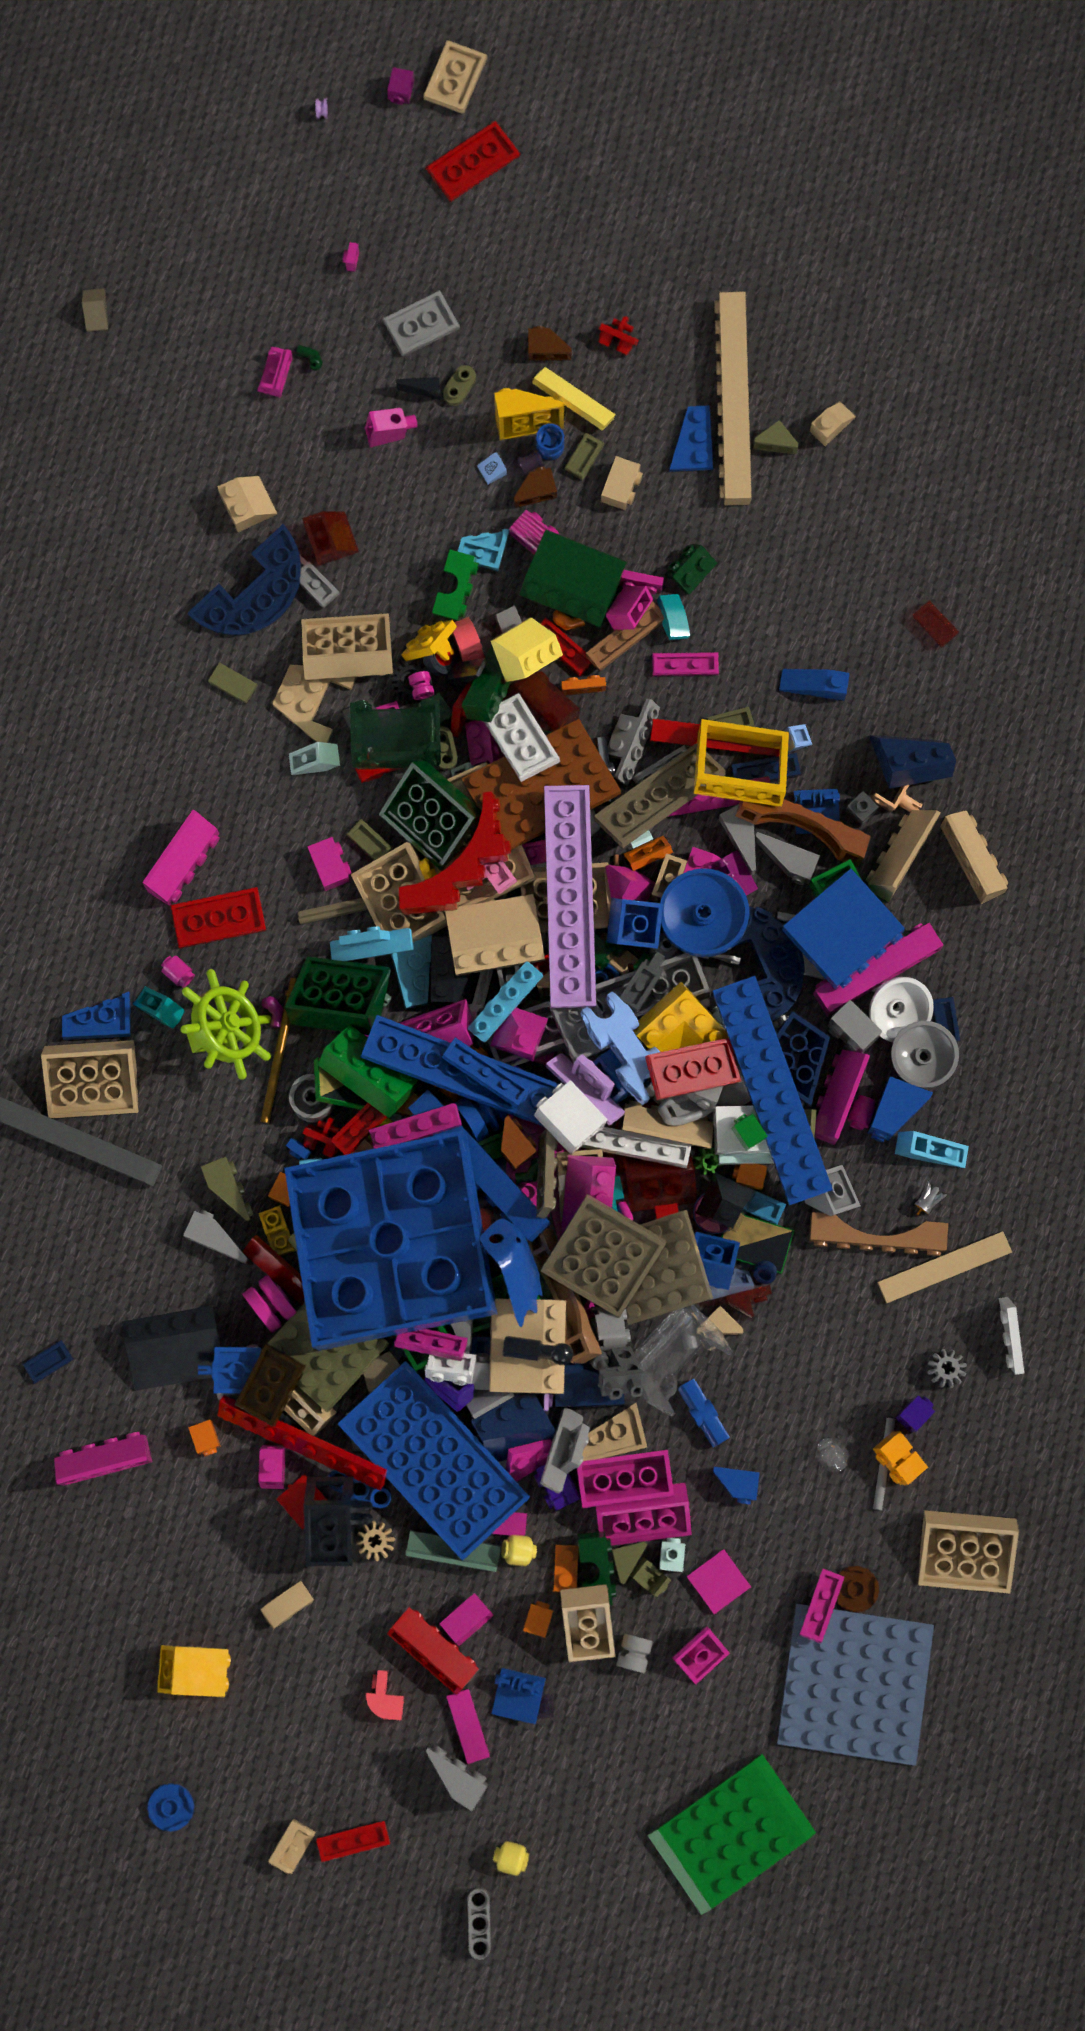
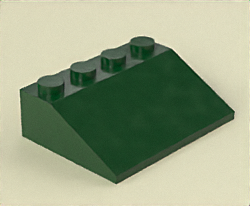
[519,530,627,627]
[379,761,482,870]
[285,956,391,1035]

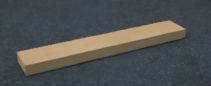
[878,1232,1012,1304]

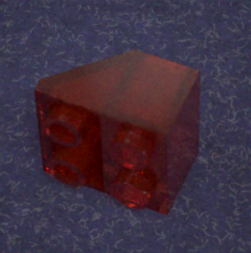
[302,511,359,566]

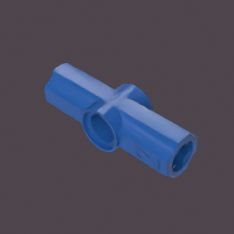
[677,1379,730,1448]

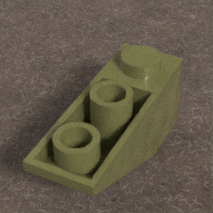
[201,1157,254,1223]

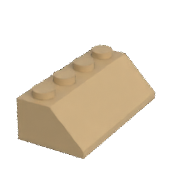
[940,811,1008,904]
[618,1100,713,1149]

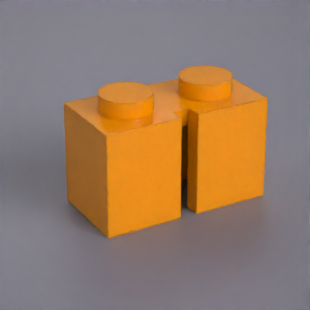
[873,1431,928,1485]

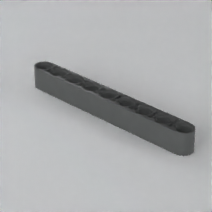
[0,1097,163,1187]

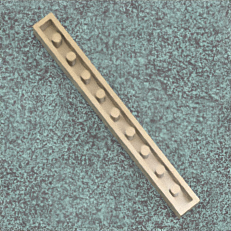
[715,292,751,505]

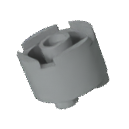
[289,1074,335,1122]
[590,1306,631,1351]

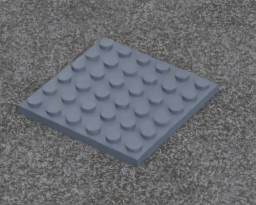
[777,1604,934,1766]

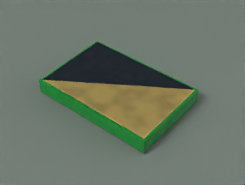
[314,1057,368,1110]
[721,1215,794,1274]

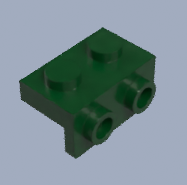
[664,544,717,595]

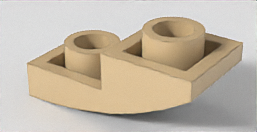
[260,1581,314,1629]

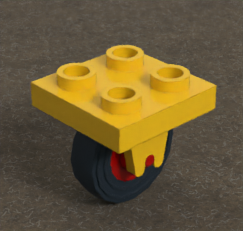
[401,620,459,676]

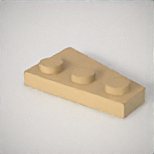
[582,1403,647,1461]

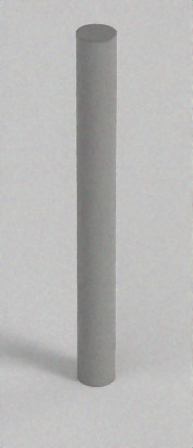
[873,1418,896,1510]

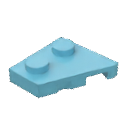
[458,529,509,571]

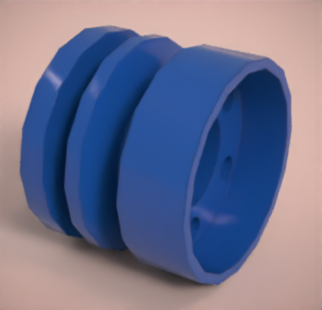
[454,1097,507,1142]

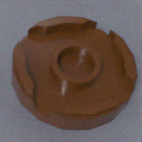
[836,1566,879,1612]

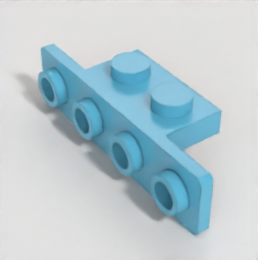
[330,926,413,962]
[468,961,543,1043]

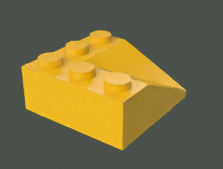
[494,388,564,440]
[633,982,728,1052]

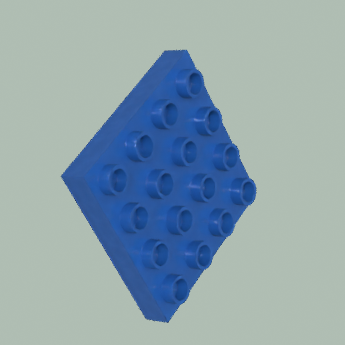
[285,1130,497,1351]

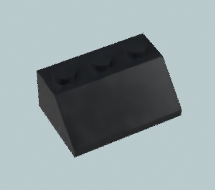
[431,936,477,1008]

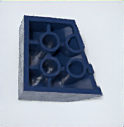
[870,735,956,789]
[776,1011,830,1106]
[555,1355,625,1408]
[469,1392,555,1462]

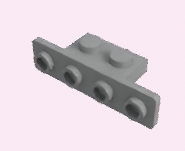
[607,699,660,786]
[540,1407,590,1494]

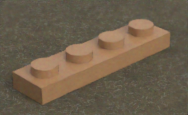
[585,601,664,672]

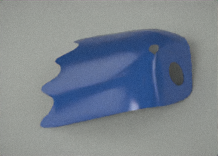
[480,1219,543,1327]

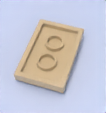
[424,40,487,114]

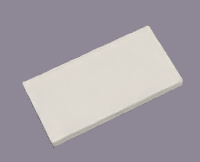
[484,693,560,782]

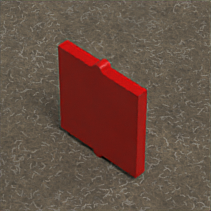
[276,1474,327,1529]

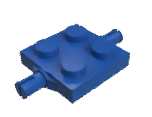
[198,1347,261,1394]

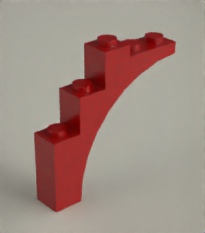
[399,791,511,915]

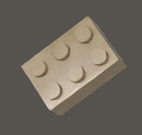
[560,1585,615,1662]

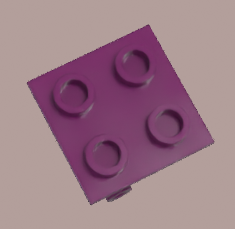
[707,850,758,896]

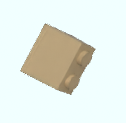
[218,476,277,532]

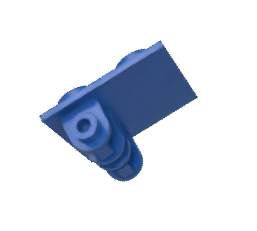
[794,789,840,834]
[492,1668,546,1724]

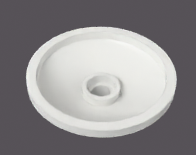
[869,977,933,1042]

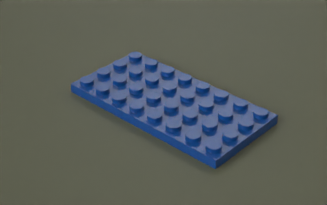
[338,1361,530,1561]

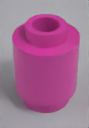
[161,955,195,988]
[848,1095,876,1130]

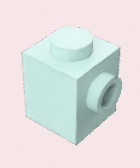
[659,1538,685,1572]

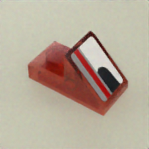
[724,1285,772,1318]

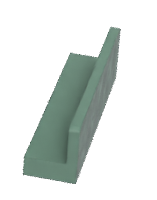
[405,1530,501,1572]

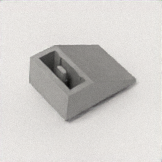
[426,1745,488,1811]

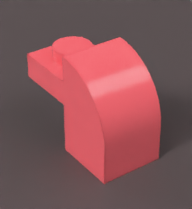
[451,617,485,662]
[366,1670,404,1720]

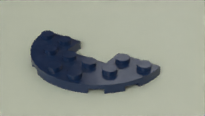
[187,524,301,635]
[735,906,805,1023]

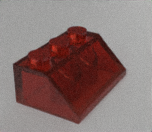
[623,1151,697,1212]

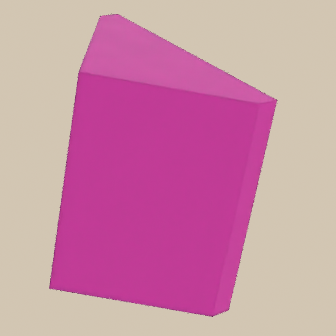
[605,865,655,902]
[672,1626,730,1684]

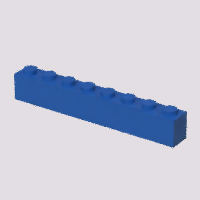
[408,1090,552,1242]

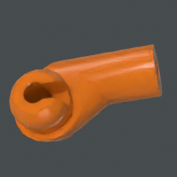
[553,610,585,630]

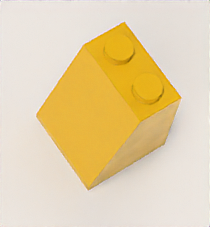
[157,1645,231,1697]

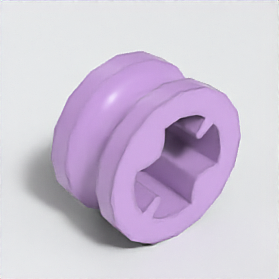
[316,99,328,119]

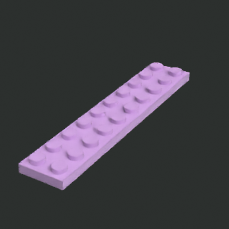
[544,785,596,1008]

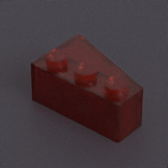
[515,671,580,731]

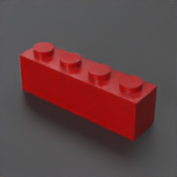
[387,1607,479,1695]

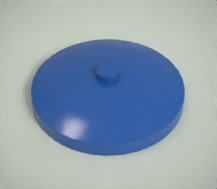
[660,869,749,957]

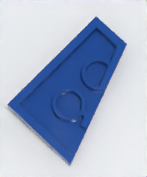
[669,406,713,472]
[62,992,131,1040]

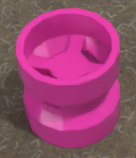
[408,671,435,700]

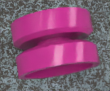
[242,1274,297,1333]

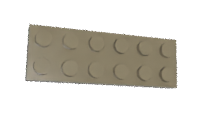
[594,743,725,848]

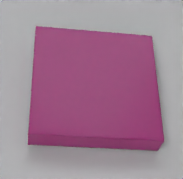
[687,1549,751,1614]

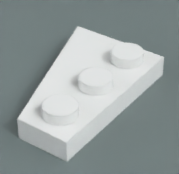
[999,1297,1024,1375]

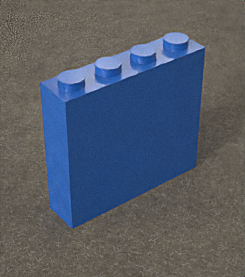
[782,869,905,990]

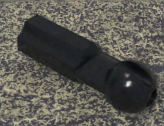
[503,1336,573,1366]

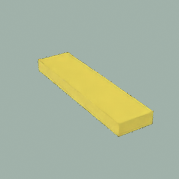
[532,367,616,431]

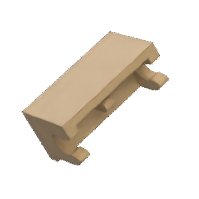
[268,1819,316,1874]

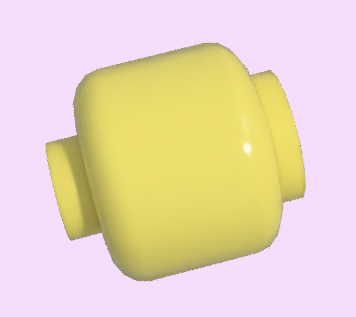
[501,1535,537,1566]
[493,1841,529,1876]

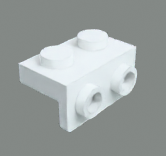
[425,1353,476,1385]

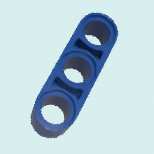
[328,1470,392,1509]

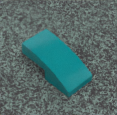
[657,594,690,640]
[612,1176,624,1212]

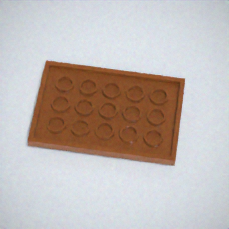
[461,719,621,850]

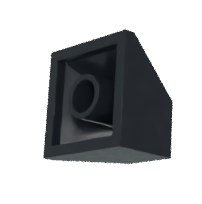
[696,1173,756,1233]

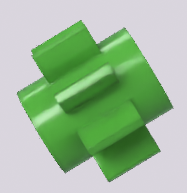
[692,1147,721,1175]

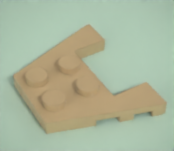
[273,665,357,743]

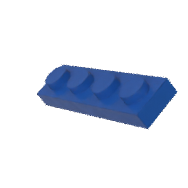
[441,1037,531,1108]

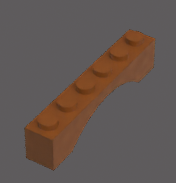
[735,795,871,868]

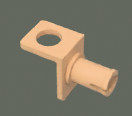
[870,785,922,813]

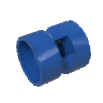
[536,423,564,460]

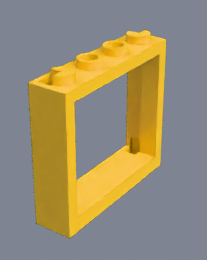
[693,719,789,807]

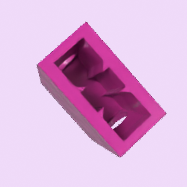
[365,408,417,448]
[259,1445,286,1489]

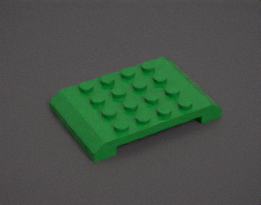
[648,1754,816,1915]

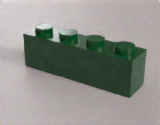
[462,645,511,723]

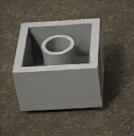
[827,1000,882,1053]

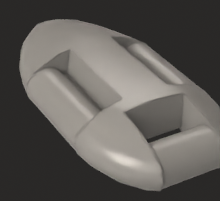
[658,1094,718,1126]

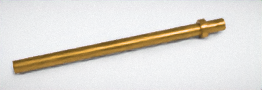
[260,978,297,1124]

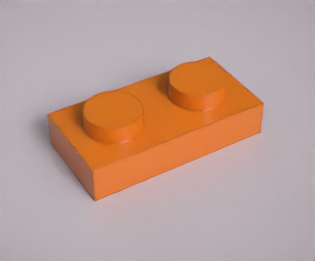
[561,675,606,696]
[624,836,673,871]
[554,1545,579,1592]

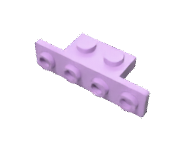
[546,1053,625,1125]

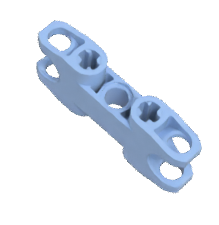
[580,991,660,1105]

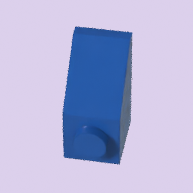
[712,1467,760,1505]

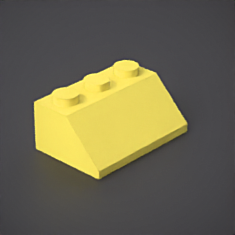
[491,618,563,682]

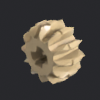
[356,1521,395,1561]

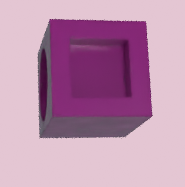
[387,67,414,105]

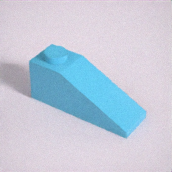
[895,1131,969,1168]

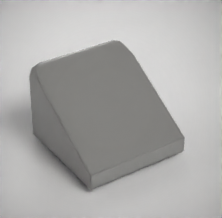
[495,606,522,634]

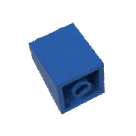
[867,1076,933,1142]

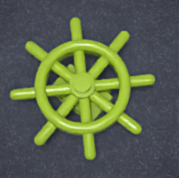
[180,969,271,1080]

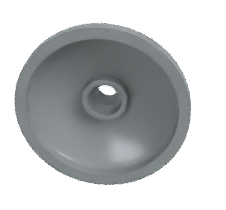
[891,1021,959,1088]

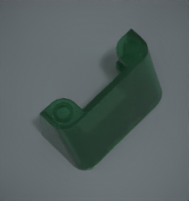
[350,698,441,769]

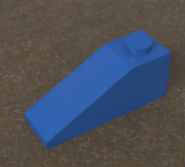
[779,669,850,701]

